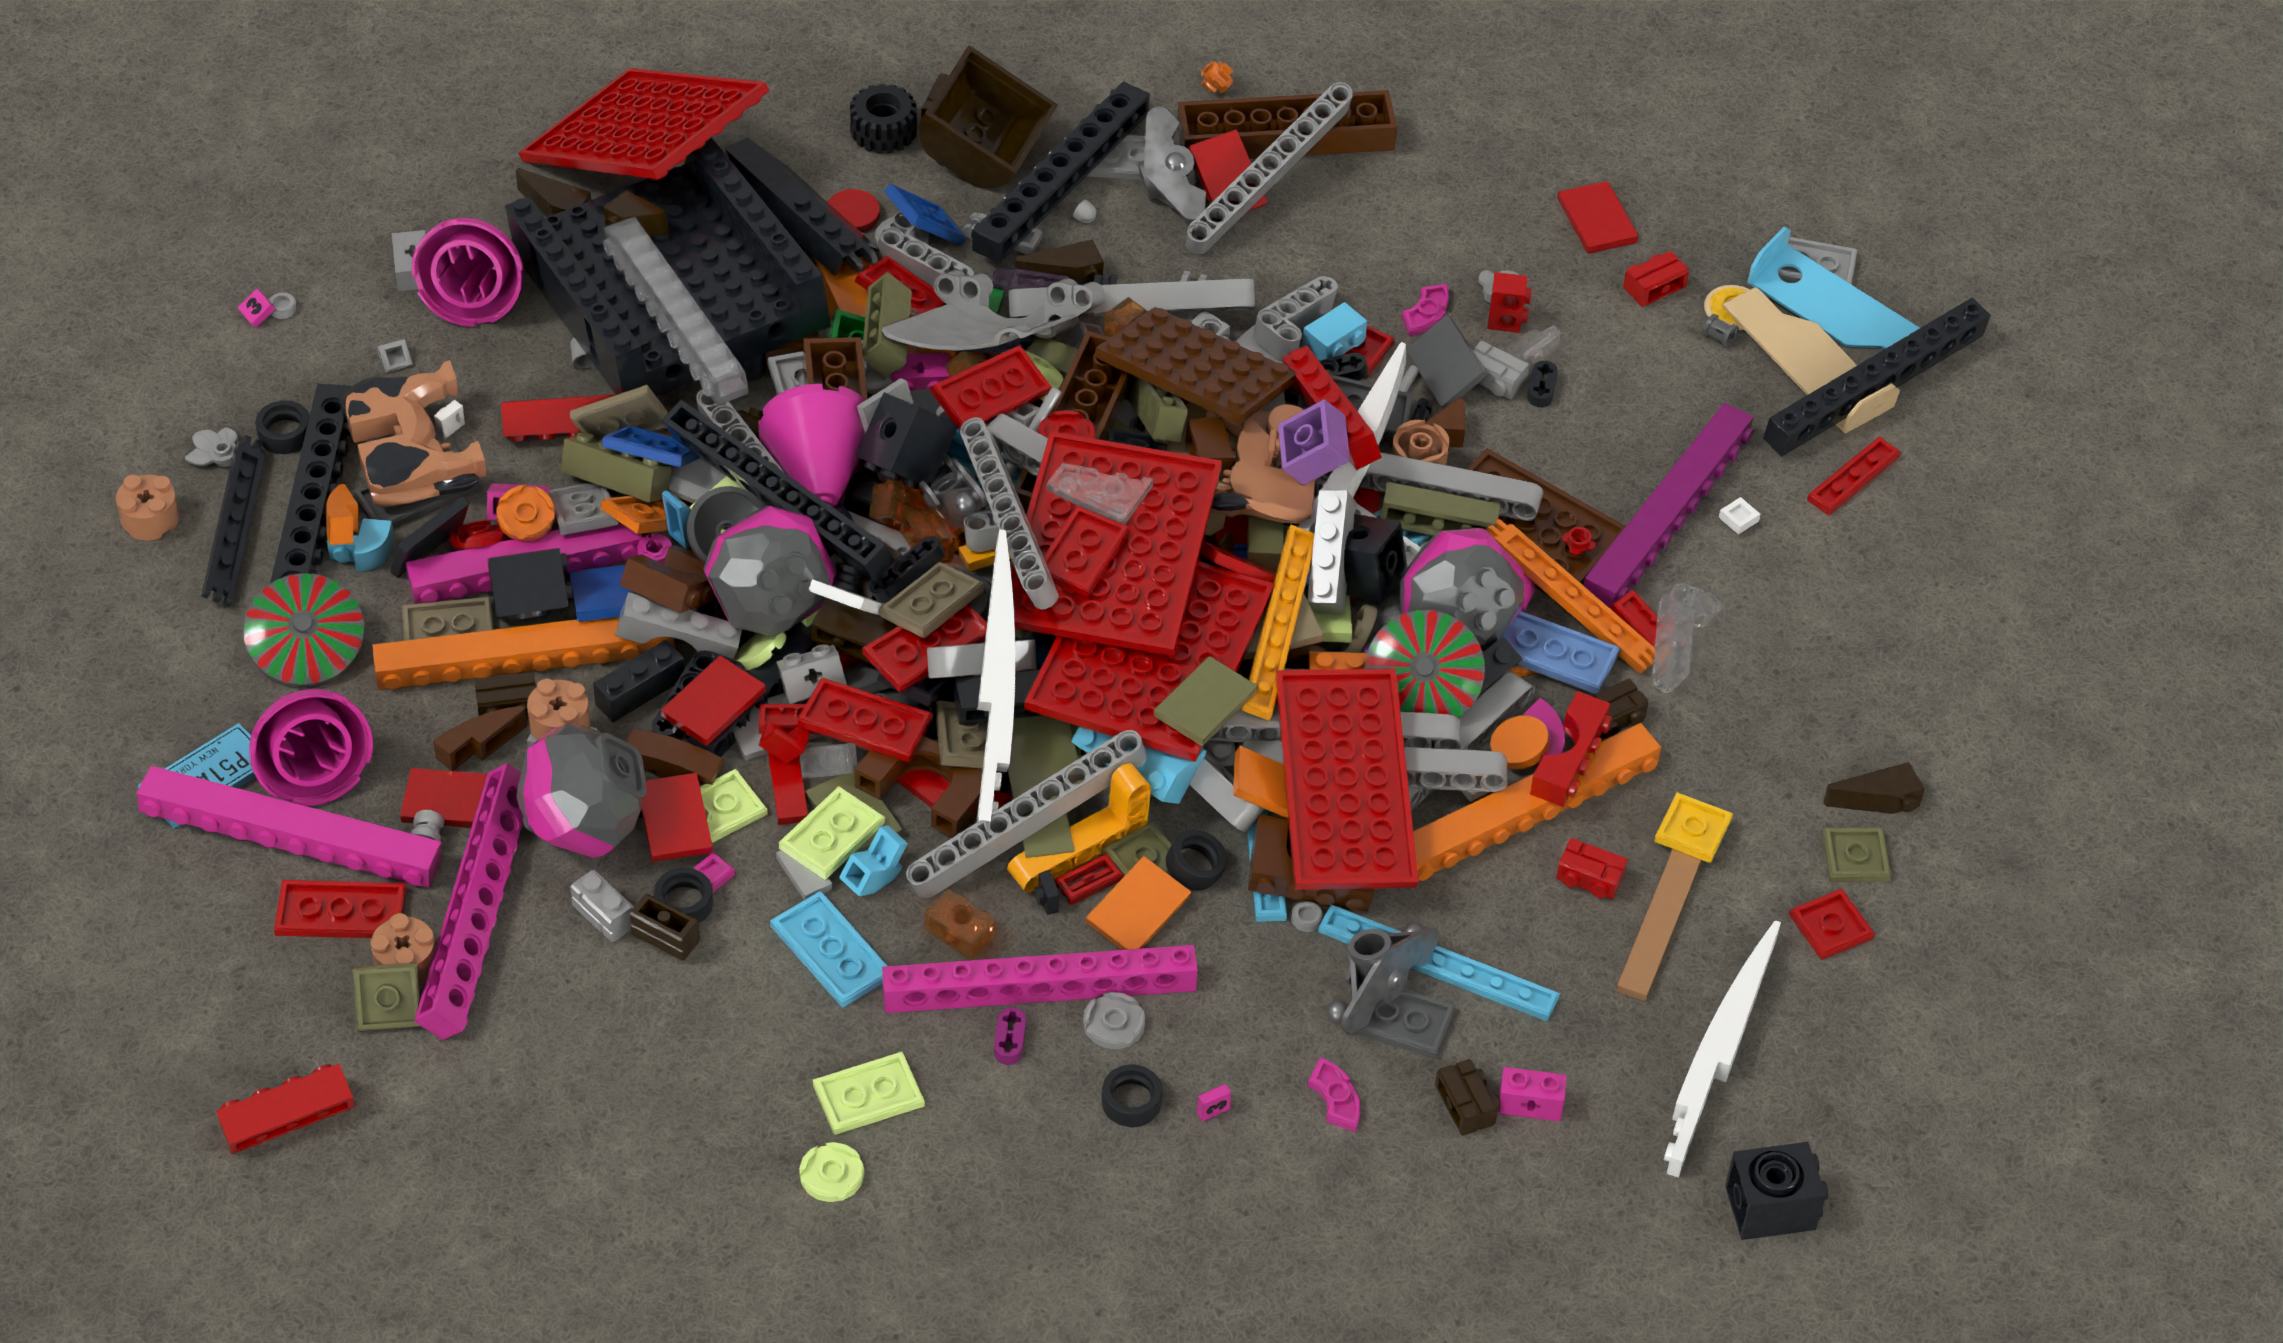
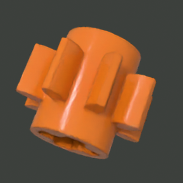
[1201,61,1233,93]

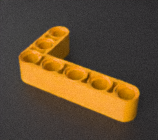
[1007,763,1151,893]

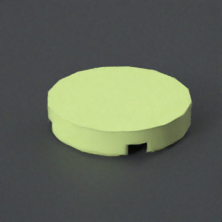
[734,632,786,671]
[799,1142,864,1202]

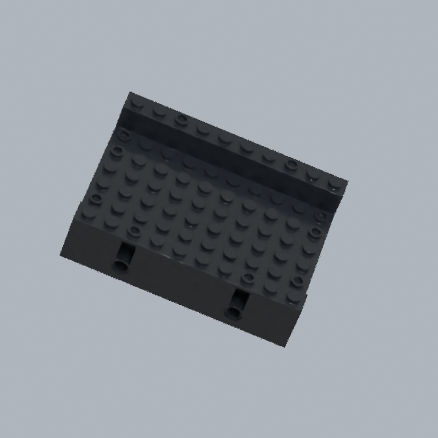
[505,137,831,396]

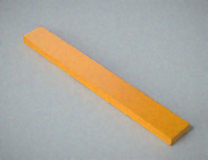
[1241,525,1315,721]

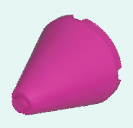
[412,218,524,327]
[758,384,866,508]
[249,689,373,806]

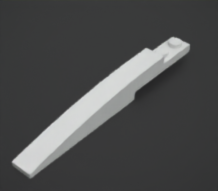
[1298,342,1406,533]
[977,529,1015,822]
[1664,921,1781,1178]

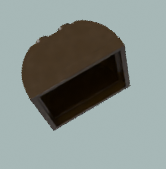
[918,45,1058,188]

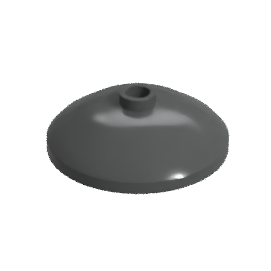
[687,486,765,564]

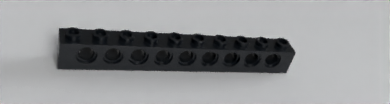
[971,81,1150,264]
[1763,297,1991,457]
[270,383,352,583]
[662,400,894,582]

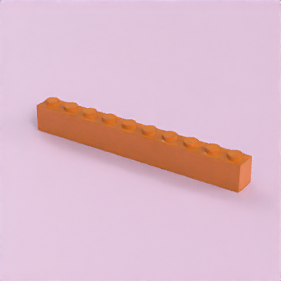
[372,617,675,690]
[1413,723,1662,881]

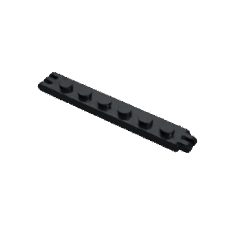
[201,435,266,607]

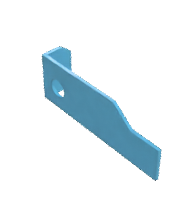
[1747,227,1920,350]

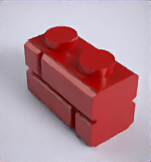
[1623,251,1689,307]
[1556,838,1628,900]

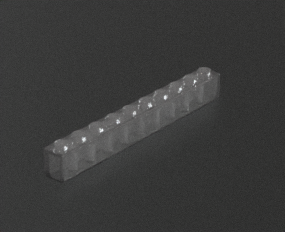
[603,217,749,406]

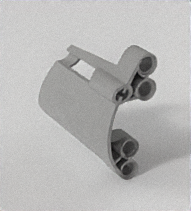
[882,270,1105,350]

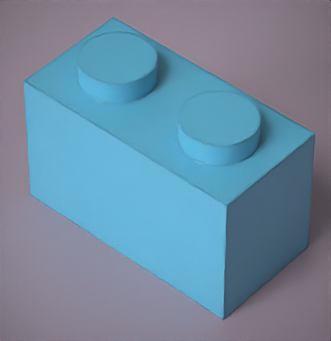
[1302,302,1367,360]

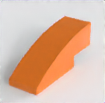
[326,484,358,545]

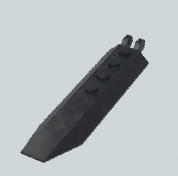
[725,137,880,275]

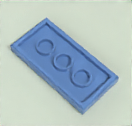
[1501,611,1620,694]

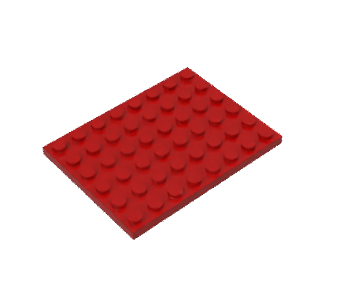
[518,68,769,180]
[1011,431,1222,656]
[1024,561,1275,762]

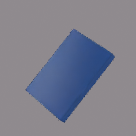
[884,184,966,246]
[602,425,700,467]
[569,565,633,622]

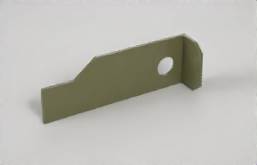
[1007,715,1083,858]

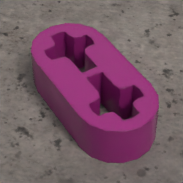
[994,1007,1026,1065]

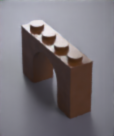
[619,544,718,613]
[855,736,996,838]
[1248,814,1374,912]

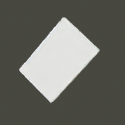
[809,580,885,616]

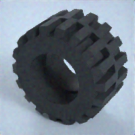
[850,84,917,153]

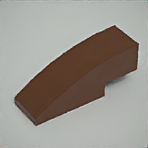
[433,706,527,771]
[626,729,723,785]

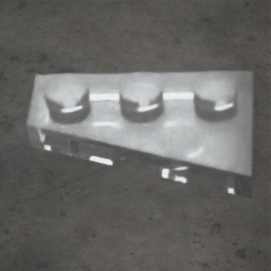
[1047,463,1153,525]

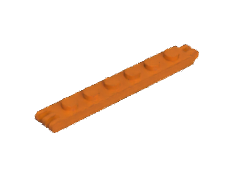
[1485,519,1660,673]

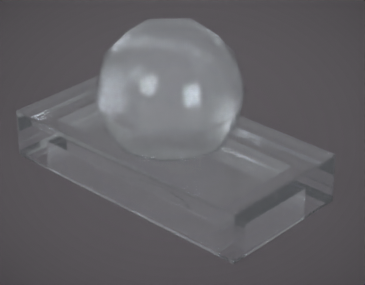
[800,743,857,779]

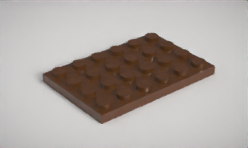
[1094,307,1297,425]
[1467,448,1626,594]

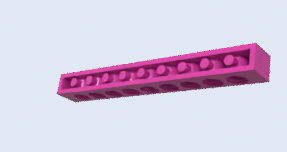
[414,763,524,1040]
[882,945,1198,1013]

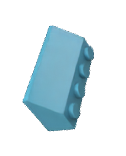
[1071,726,1207,804]

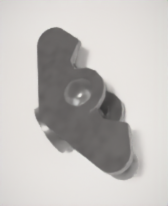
[1137,106,1206,226]
[919,454,989,530]
[1326,922,1439,1033]

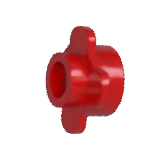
[1562,527,1596,556]

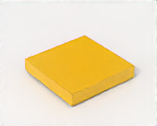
[1654,792,1733,863]

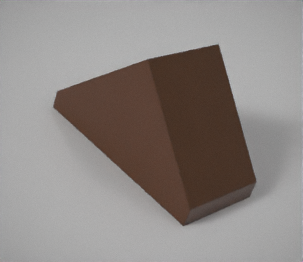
[1425,397,1465,448]

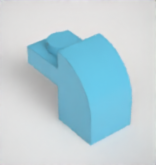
[327,518,394,572]
[839,825,908,896]

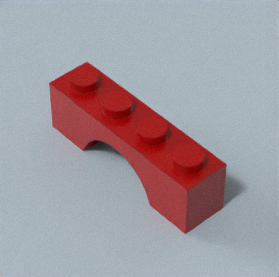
[1530,691,1612,807]

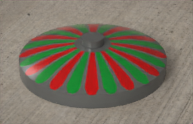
[244,573,365,688]
[1365,610,1485,719]

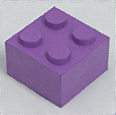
[1278,399,1350,486]

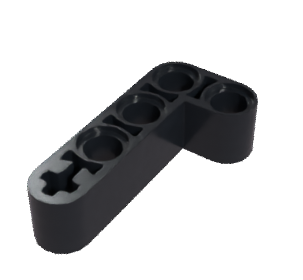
[652,650,745,741]

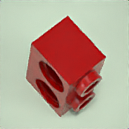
[1487,272,1532,333]

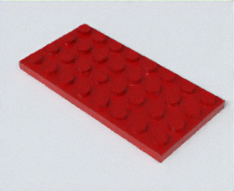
[1275,669,1419,890]

